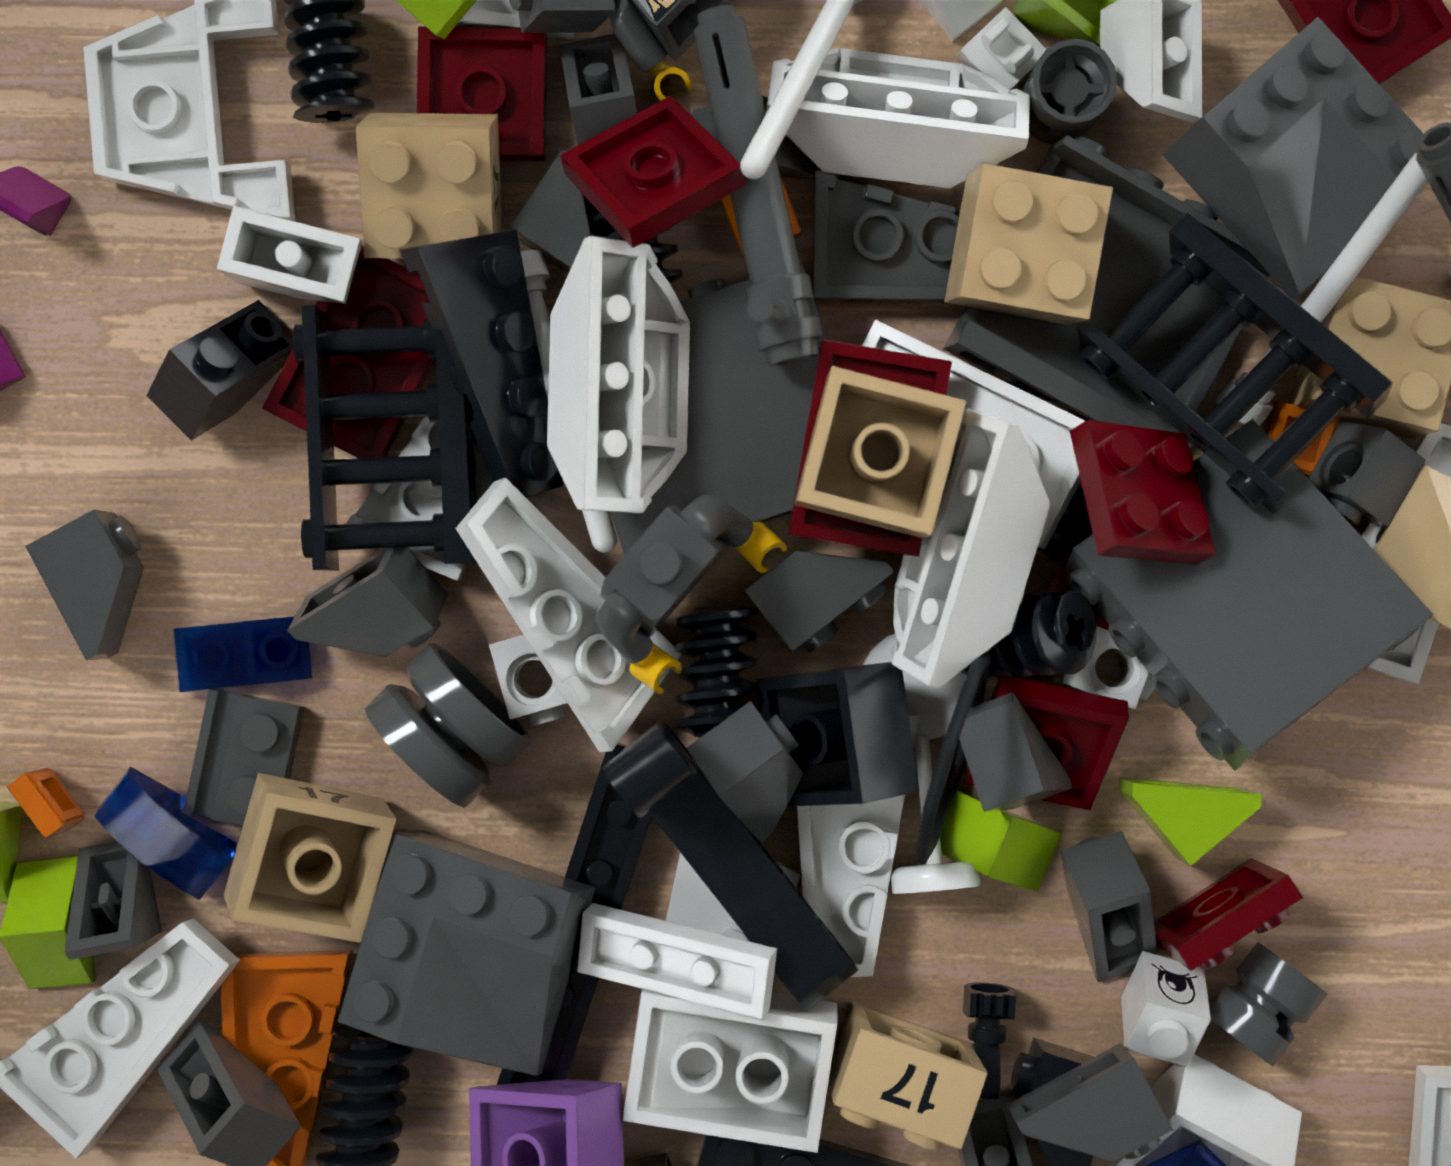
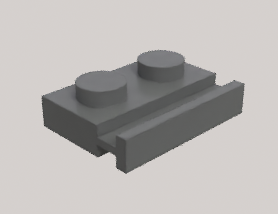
[183,688,305,826]

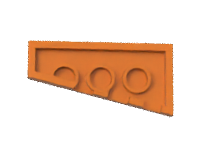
[221,950,353,1166]

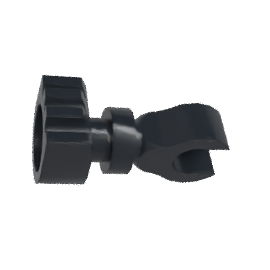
[963,982,1016,1099]

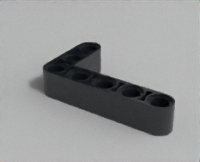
[602,719,859,1011]

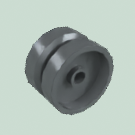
[365,643,532,808]

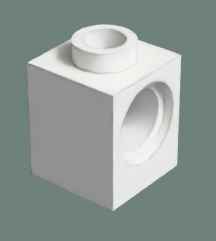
[1051,627,1154,710]
[489,635,567,727]

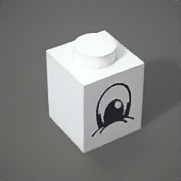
[1121,951,1211,1067]

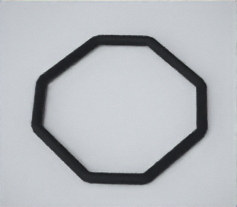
[915,652,991,865]

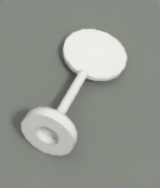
[863,634,982,894]

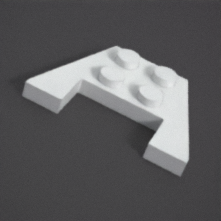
[83,0,296,222]

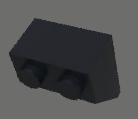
[757,662,919,807]

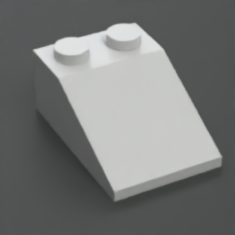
[622,989,837,1153]

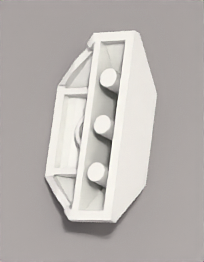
[766,48,1030,188]
[547,236,690,513]
[892,409,1051,688]

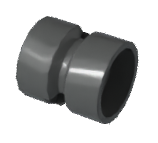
[1021,39,1117,145]
[1209,942,1328,1067]

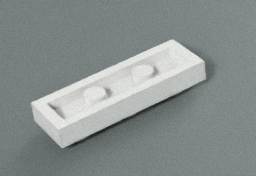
[577,903,777,1020]

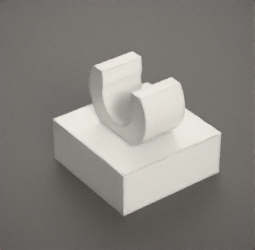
[957,7,1047,90]

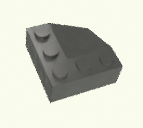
[1163,17,1423,299]
[338,830,596,1076]

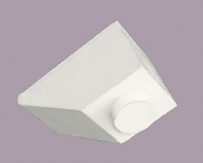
[1100,0,1202,123]
[217,206,362,304]

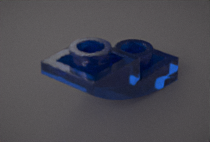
[172,616,312,692]
[94,766,237,900]

